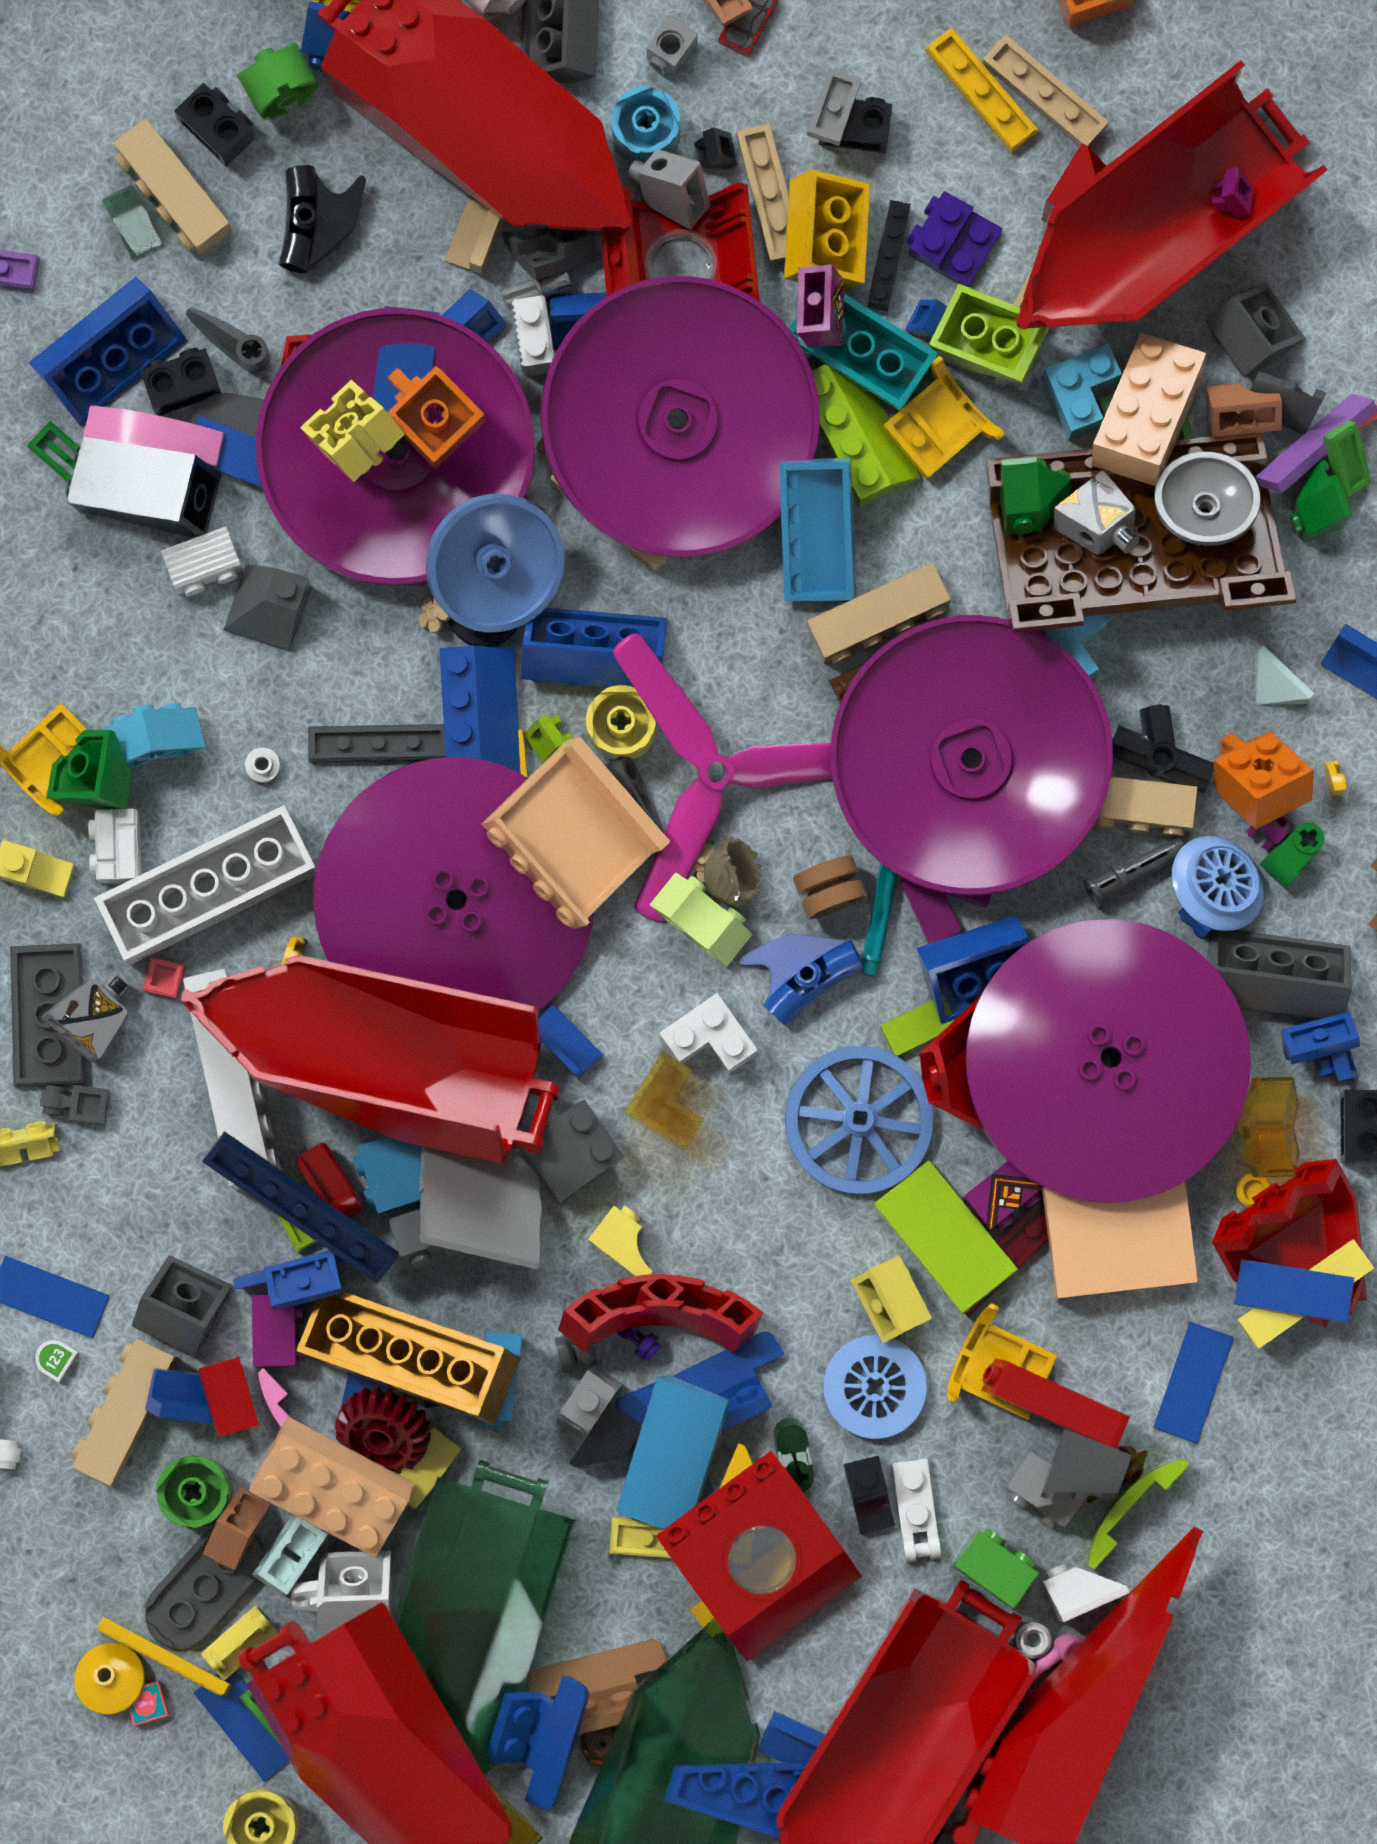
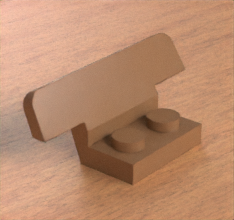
[528,1639,668,1735]

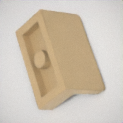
[445,199,504,275]

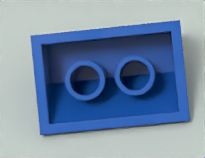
[917,915,1029,1025]

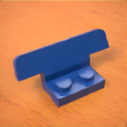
[233,1251,345,1311]
[650,1331,784,1432]
[486,1676,589,1810]

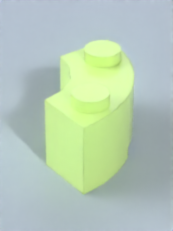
[650,872,753,967]

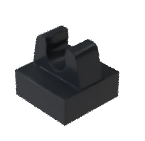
[694,127,738,169]

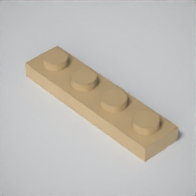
[982,34,1109,147]
[736,123,789,264]

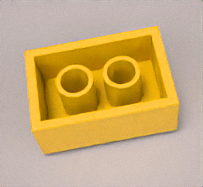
[784,169,870,292]

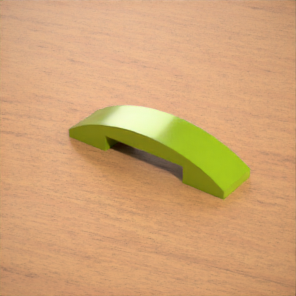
[1086,1459,1190,1570]

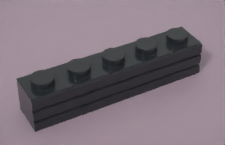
[867,200,911,311]

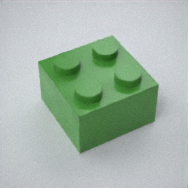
[951,1529,1039,1608]

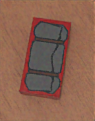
[718,0,778,58]

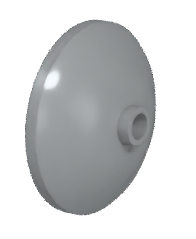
[1154,452,1260,546]

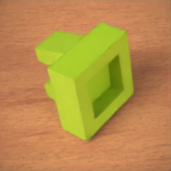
[524,714,573,763]

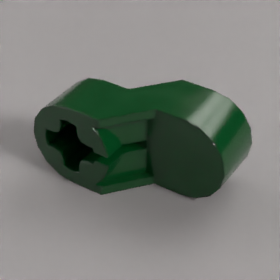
[773,1418,814,1492]

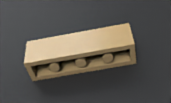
[113,118,232,256]
[806,563,951,665]
[1093,777,1197,837]
[71,1338,178,1486]

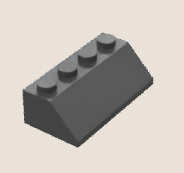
[520,0,599,83]
[1207,929,1352,1019]

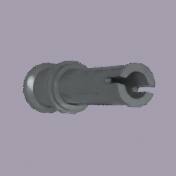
[1083,836,1185,908]

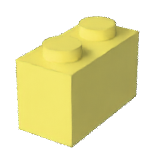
[850,1255,932,1343]

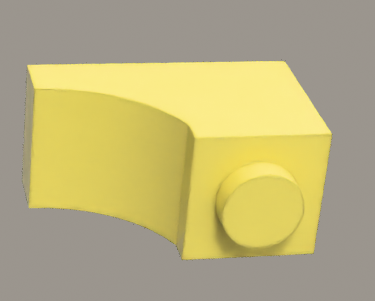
[0,840,75,898]
[588,1205,653,1276]

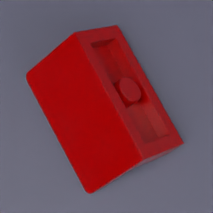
[198,1357,259,1437]

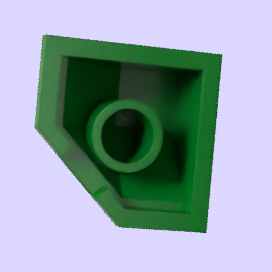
[1000,456,1071,535]
[1289,458,1352,542]
[46,730,132,809]

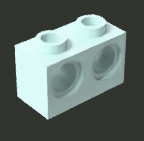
[251,1515,328,1595]

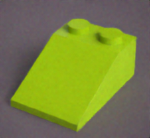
[929,284,1050,384]

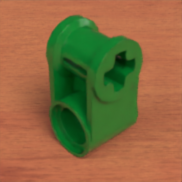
[1260,823,1325,889]

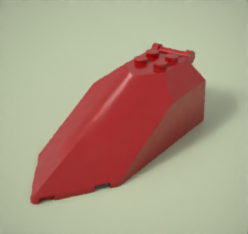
[316,0,633,232]
[1016,60,1328,330]
[181,955,561,1164]
[949,1527,1203,1844]
[777,1579,1037,1844]
[238,1602,513,1844]

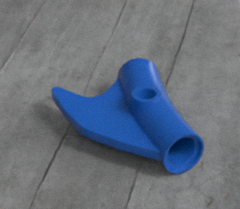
[739,934,864,1026]

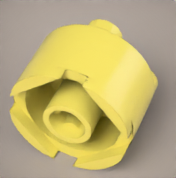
[586,685,656,760]
[223,1788,299,1844]

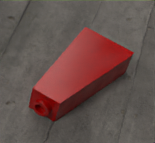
[981,1358,1130,1449]

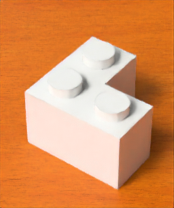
[659,993,758,1074]

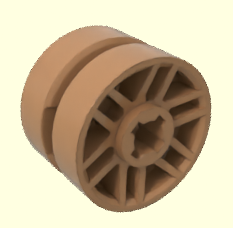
[793,855,868,920]

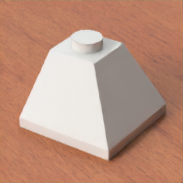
[1041,1563,1130,1622]

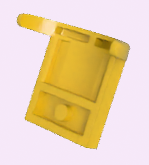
[881,356,1005,479]
[0,703,87,816]
[946,1304,1058,1420]

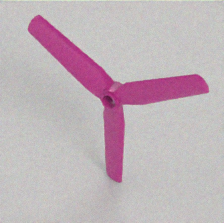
[613,634,832,922]

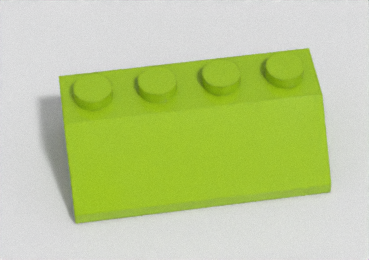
[812,364,920,509]

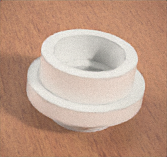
[245,747,280,783]
[1015,1622,1052,1659]

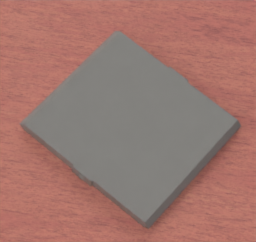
[419,1146,542,1270]

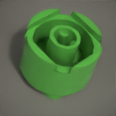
[237,42,320,120]
[157,1456,233,1528]

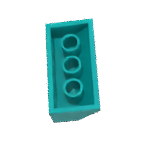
[788,294,938,411]

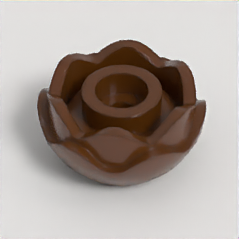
[580,1725,626,1767]

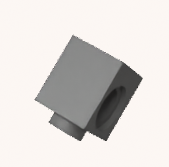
[646,15,698,77]

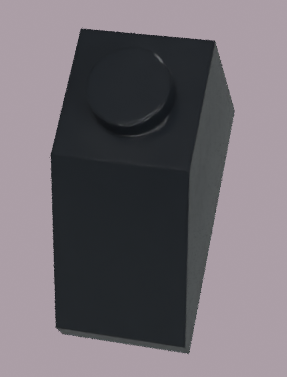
[569,1403,642,1467]

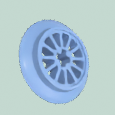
[1172,836,1265,931]
[823,1335,927,1439]

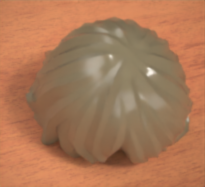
[704,836,762,907]

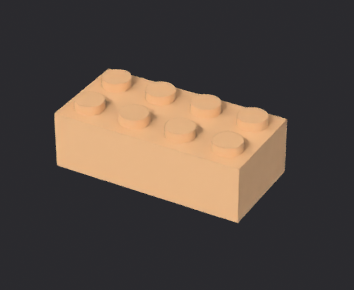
[1091,332,1206,486]
[249,1417,414,1558]

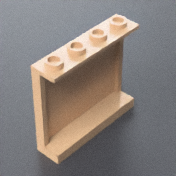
[482,736,670,929]
[1042,1181,1198,1299]

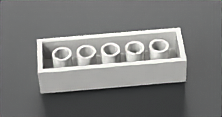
[94,805,316,966]
[183,969,282,1191]

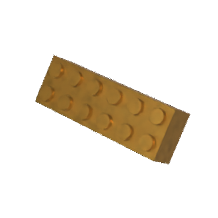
[296,1292,521,1425]

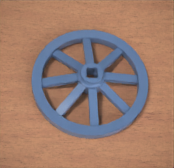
[785,1046,934,1195]

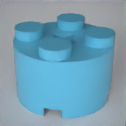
[611,86,680,163]

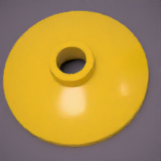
[74,1643,145,1715]

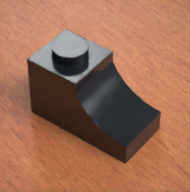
[843,1455,895,1534]

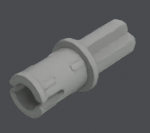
[502,271,572,309]

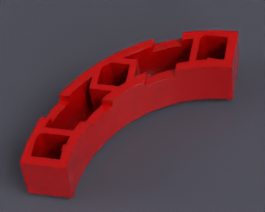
[558,1274,764,1354]

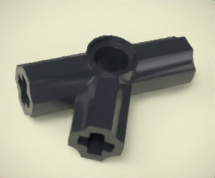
[1112,704,1214,793]

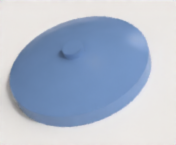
[426,493,564,633]

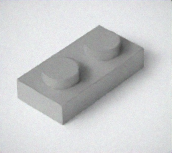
[807,68,862,146]

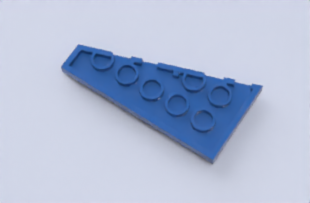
[664,1762,808,1839]

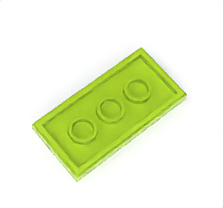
[874,1160,1018,1315]

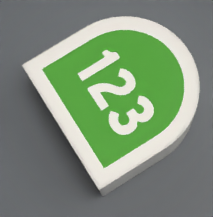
[35,1340,79,1383]

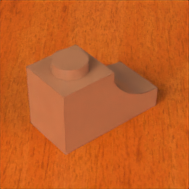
[1206,383,1282,437]
[203,1487,272,1570]

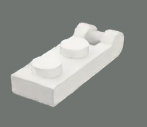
[891,1459,941,1563]

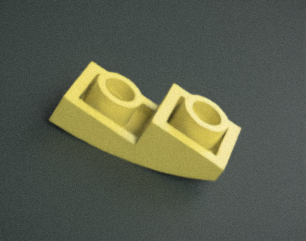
[396,1427,461,1510]

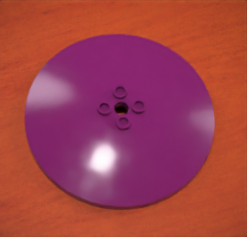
[541,276,820,557]
[256,308,535,586]
[830,615,1113,896]
[313,757,595,1011]
[965,919,1251,1204]

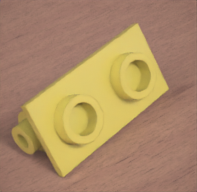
[0,1121,60,1167]
[201,1606,278,1681]

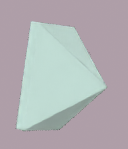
[1255,645,1314,705]

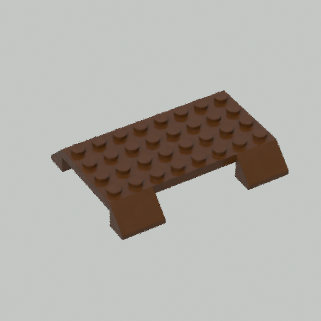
[986,432,1296,633]

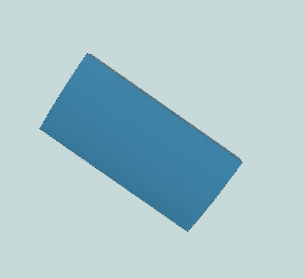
[779,458,856,602]
[616,1375,731,1529]

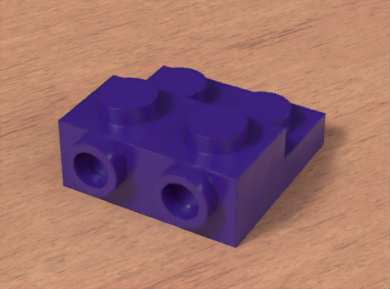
[907,191,1003,287]

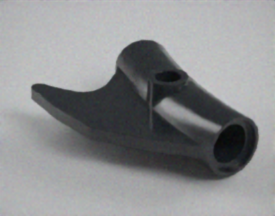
[278,165,366,274]

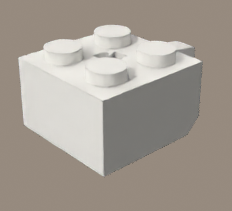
[291,1551,394,1634]

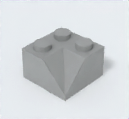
[1002,1451,1087,1529]

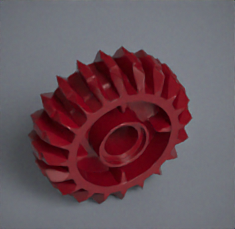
[335,1386,431,1474]

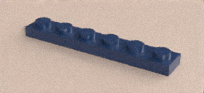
[202,1131,399,1283]

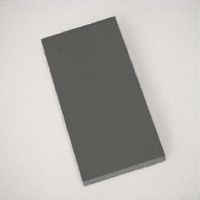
[10,943,85,1087]

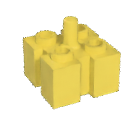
[300,380,405,482]

